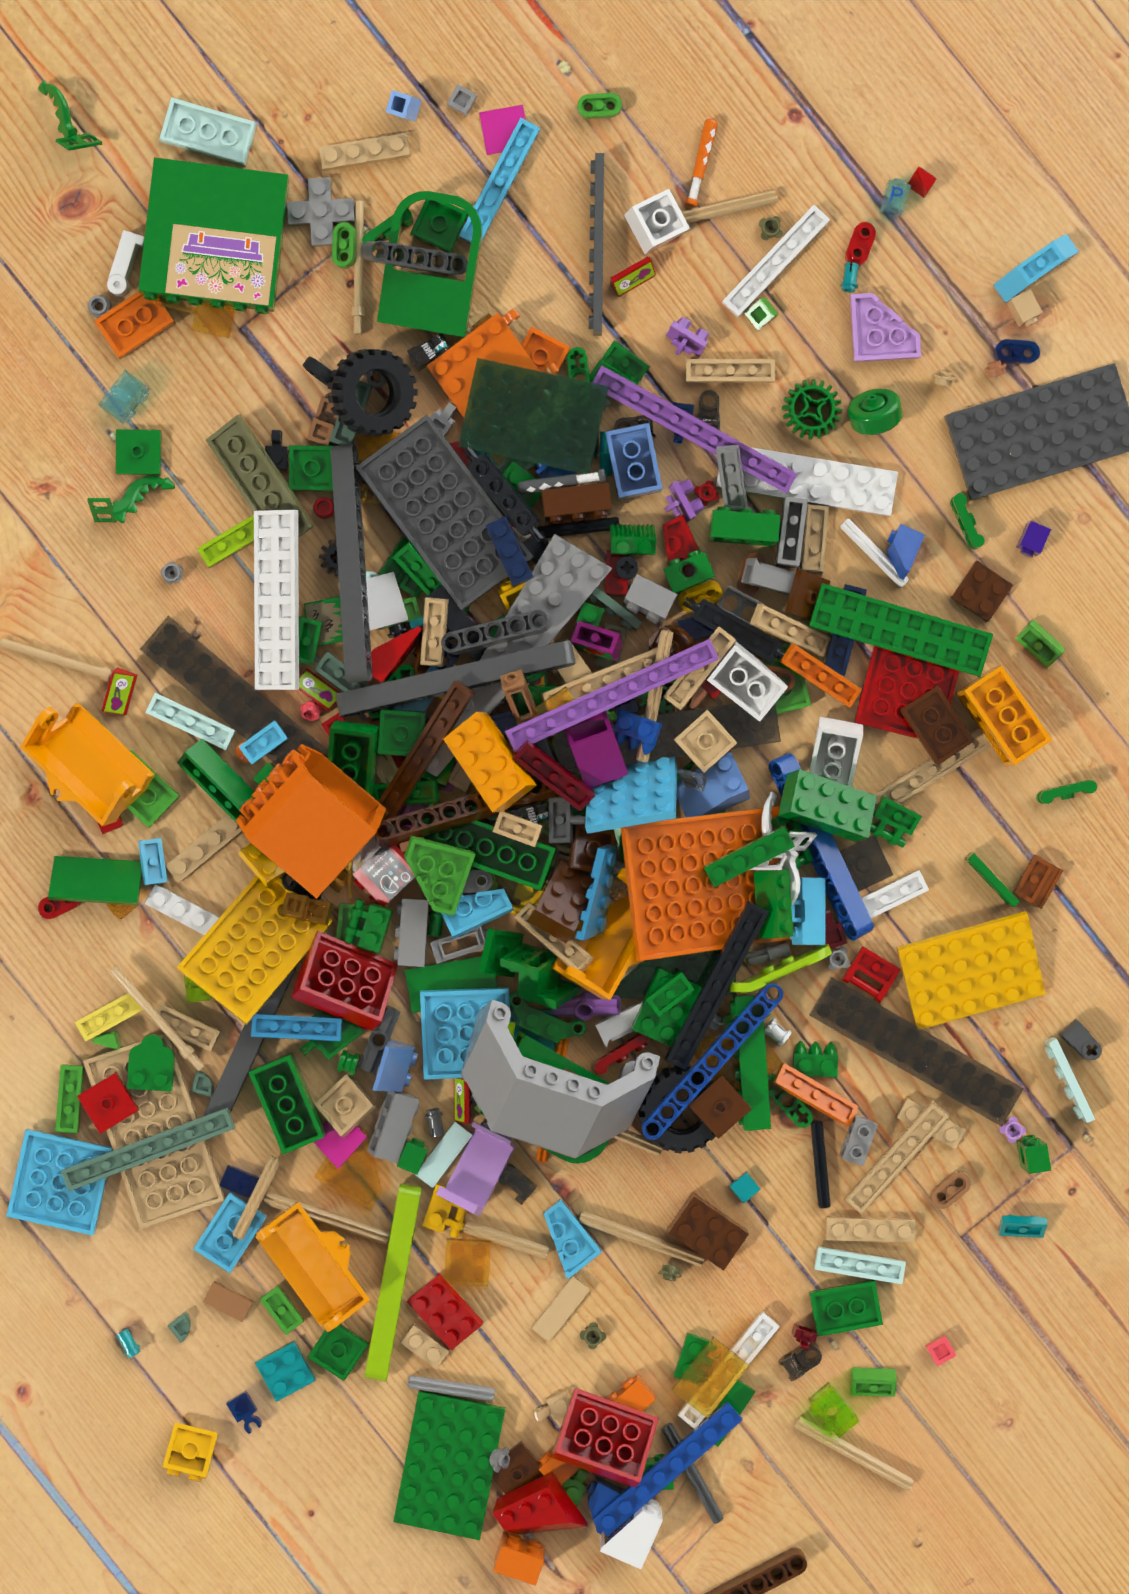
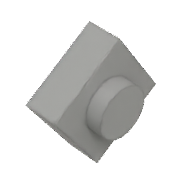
[447,84,477,117]

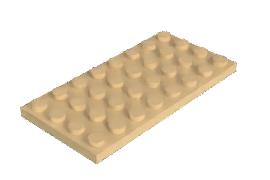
[83,1033,225,1229]

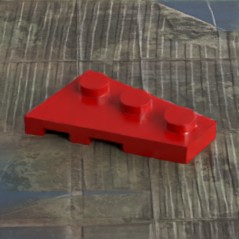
[663,515,701,591]

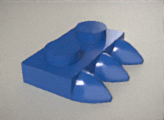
[613,709,663,755]

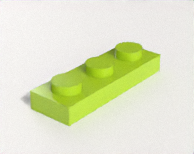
[197,515,254,568]

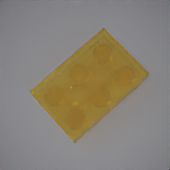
[672,1336,749,1418]

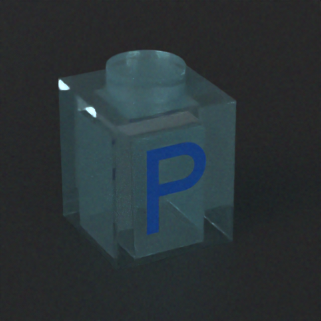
[879,178,911,216]

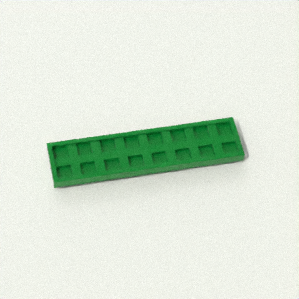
[809,583,993,677]

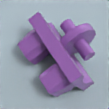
[666,317,709,357]
[664,480,704,522]

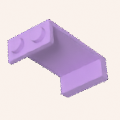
[436,1122,516,1217]

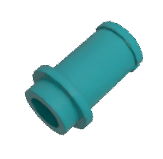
[840,262,859,293]
[116,1328,141,1358]

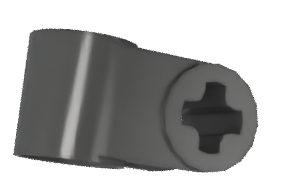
[1059,1019,1102,1060]

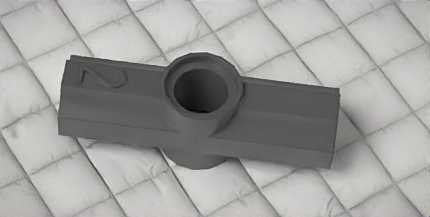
[358,1006,401,1074]

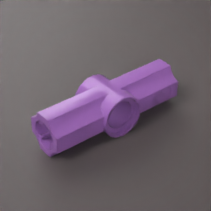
[552,991,621,1020]

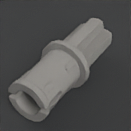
[746,942,791,965]

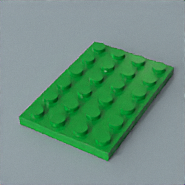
[393,1390,506,1540]

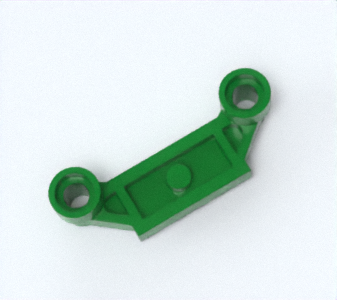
[510,990,587,1044]

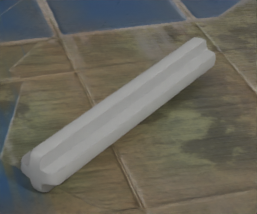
[407,1375,495,1401]

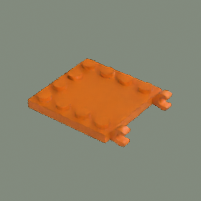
[427,308,559,439]

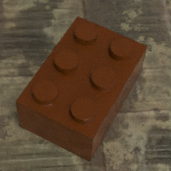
[542,482,612,525]
[527,859,594,943]
[667,1192,749,1271]

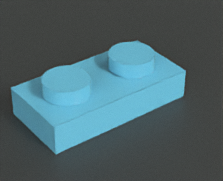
[239,720,289,765]
[138,838,167,885]

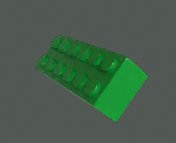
[423,804,558,891]

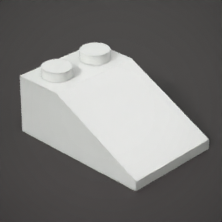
[707,642,788,721]
[809,717,863,787]

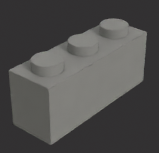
[775,497,808,568]
[394,898,429,967]
[367,1091,419,1163]

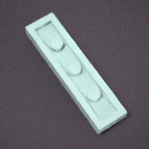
[145,693,236,750]
[1044,1037,1095,1123]
[814,1246,906,1284]

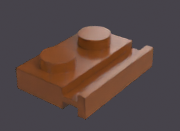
[1012,855,1064,909]

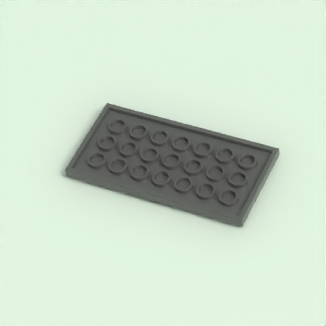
[944,363,1129,501]
[355,415,533,610]

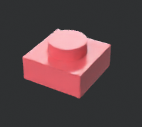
[925,1334,957,1367]

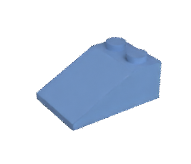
[605,423,663,501]
[676,752,750,817]
[373,1039,418,1092]

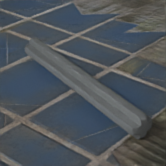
[662,1423,724,1524]

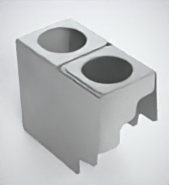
[717,585,764,627]

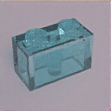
[98,370,150,424]

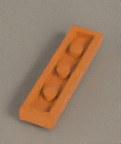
[780,643,862,708]
[772,1063,859,1127]

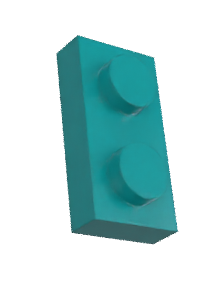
[998,1215,1047,1238]

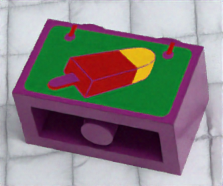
[571,621,624,662]

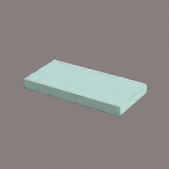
[159,97,257,167]

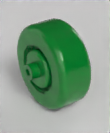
[848,389,903,435]

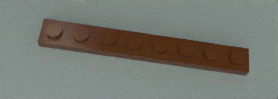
[378,680,475,837]

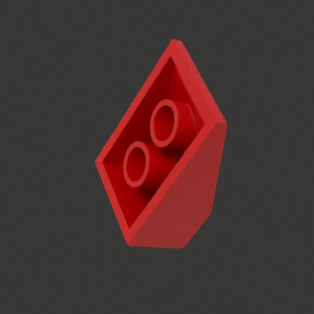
[371,626,423,683]

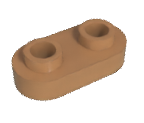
[930,1171,971,1209]

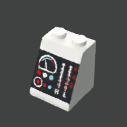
[599,1499,663,1569]

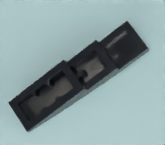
[424,585,487,662]

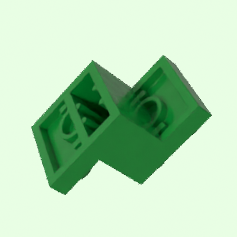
[500,943,579,1009]

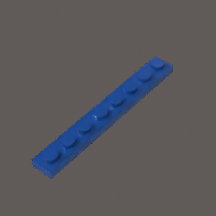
[592,1401,743,1537]

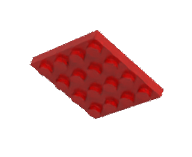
[854,646,959,739]

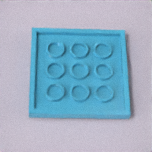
[585,756,677,834]
[420,987,511,1079]
[6,1128,113,1236]

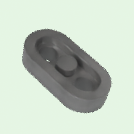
[462,870,493,893]

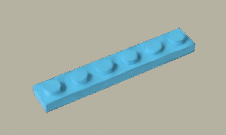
[459,118,540,244]

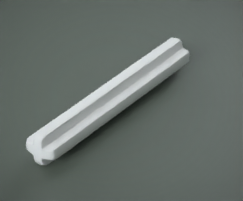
[840,519,909,587]

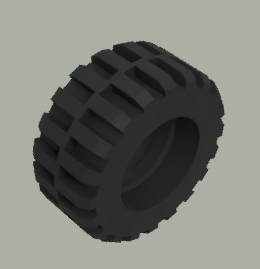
[328,349,418,436]
[639,1065,716,1153]

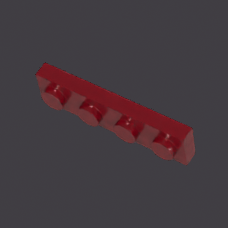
[512,740,595,811]

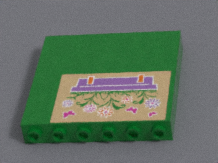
[138,157,290,314]

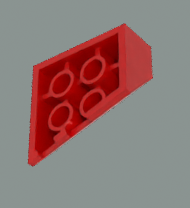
[492,1472,588,1535]

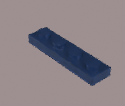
[824,584,867,676]

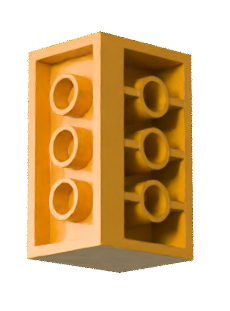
[956,665,1052,766]

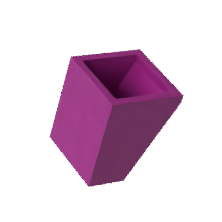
[564,711,628,788]

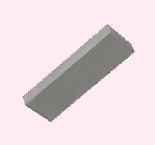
[716,445,748,511]

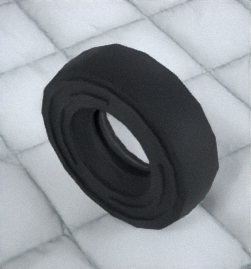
[302,356,333,386]

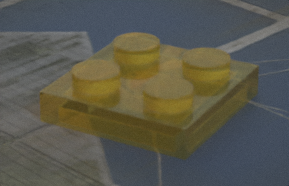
[444,1238,491,1287]

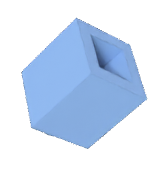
[386,90,422,122]

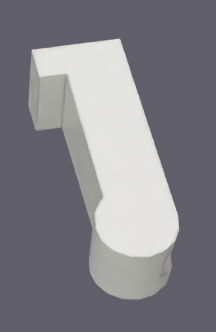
[107,230,144,297]

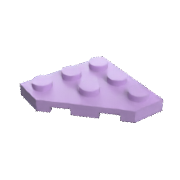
[850,293,921,362]

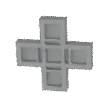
[287,177,355,247]

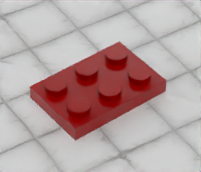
[406,1273,483,1350]

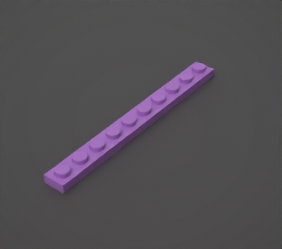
[591,366,798,494]
[504,639,719,752]

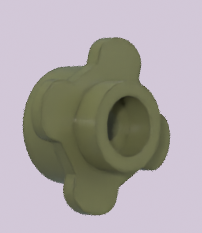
[759,216,783,240]
[658,1265,682,1281]
[580,1322,606,1349]

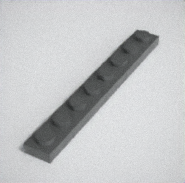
[589,153,604,336]

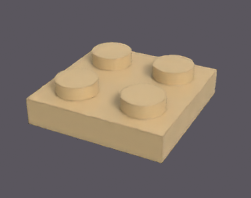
[674,710,737,773]
[314,1074,376,1138]

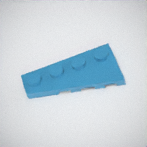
[575,844,617,941]

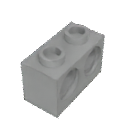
[839,1114,878,1166]

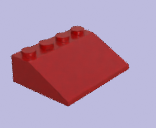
[291,931,398,1031]
[551,1388,659,1488]

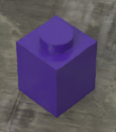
[1016,521,1051,557]

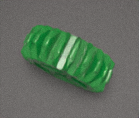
[782,379,842,440]

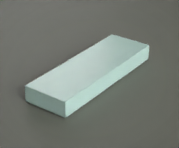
[415,1121,473,1188]

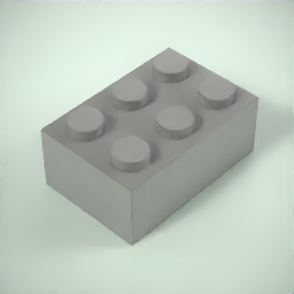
[623,574,677,625]

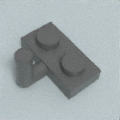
[549,798,586,844]

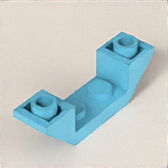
[993,234,1079,303]

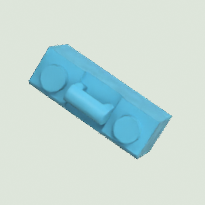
[790,877,825,945]

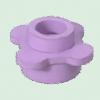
[999,1116,1026,1143]

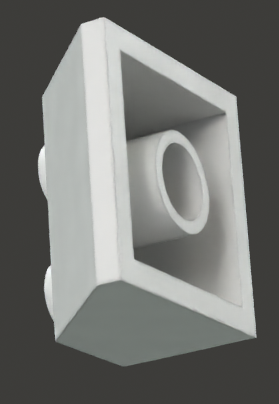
[624,189,690,254]

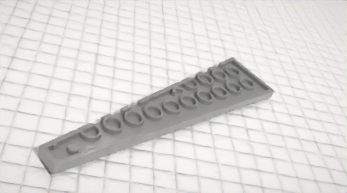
[426,534,612,777]

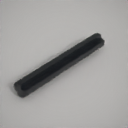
[537,517,620,538]
[811,1120,831,1209]

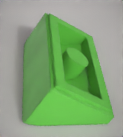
[1015,619,1065,668]
[850,1367,897,1397]

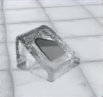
[677,769,708,792]

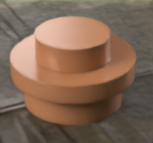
[984,360,1007,378]

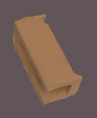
[500,669,538,726]

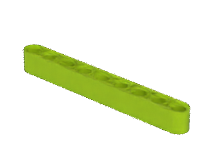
[364,1183,422,1382]

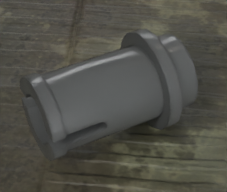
[425,1108,445,1138]

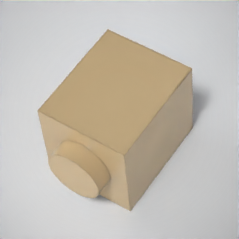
[1007,289,1043,327]

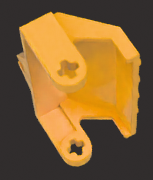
[20,703,155,826]
[551,868,642,1000]
[255,1202,370,1332]

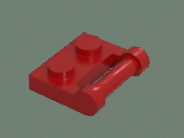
[842,946,901,1003]

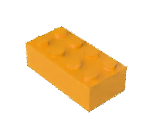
[443,712,536,812]

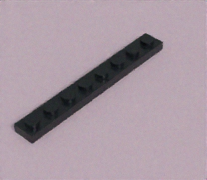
[665,901,769,1070]

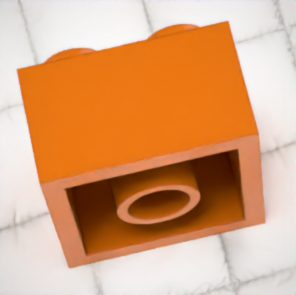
[493,1532,545,1586]

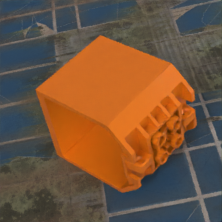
[236,744,386,898]

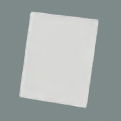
[366,572,408,630]

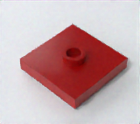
[77,1072,139,1134]

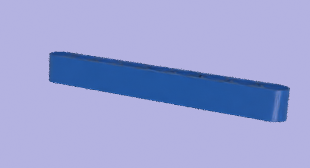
[769,753,874,941]
[642,983,783,1140]

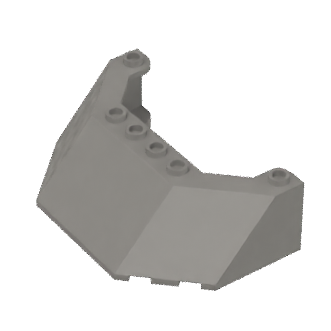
[461,1000,660,1158]

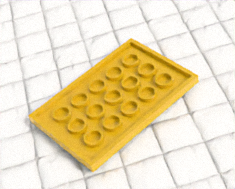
[177,875,333,1025]
[897,911,1046,1030]

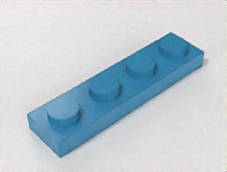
[251,1014,343,1042]

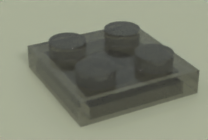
[840,835,893,892]

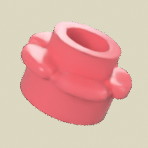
[300,701,322,721]

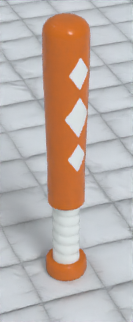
[685,119,718,207]

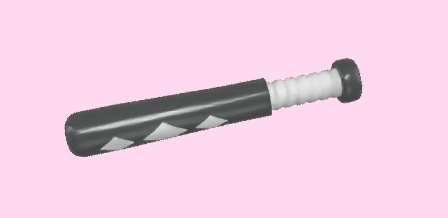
[517,469,606,495]

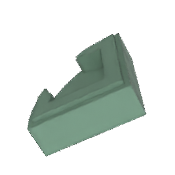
[191,1070,214,1097]
[168,1311,191,1343]

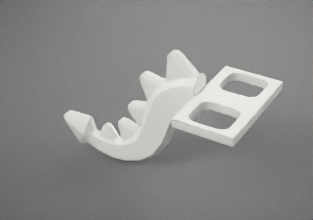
[750,792,786,870]
[777,832,817,905]

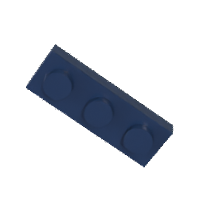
[485,516,534,587]

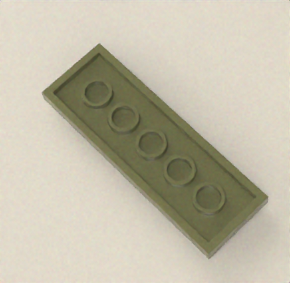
[206,414,315,538]

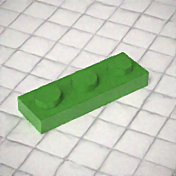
[55,1064,84,1133]

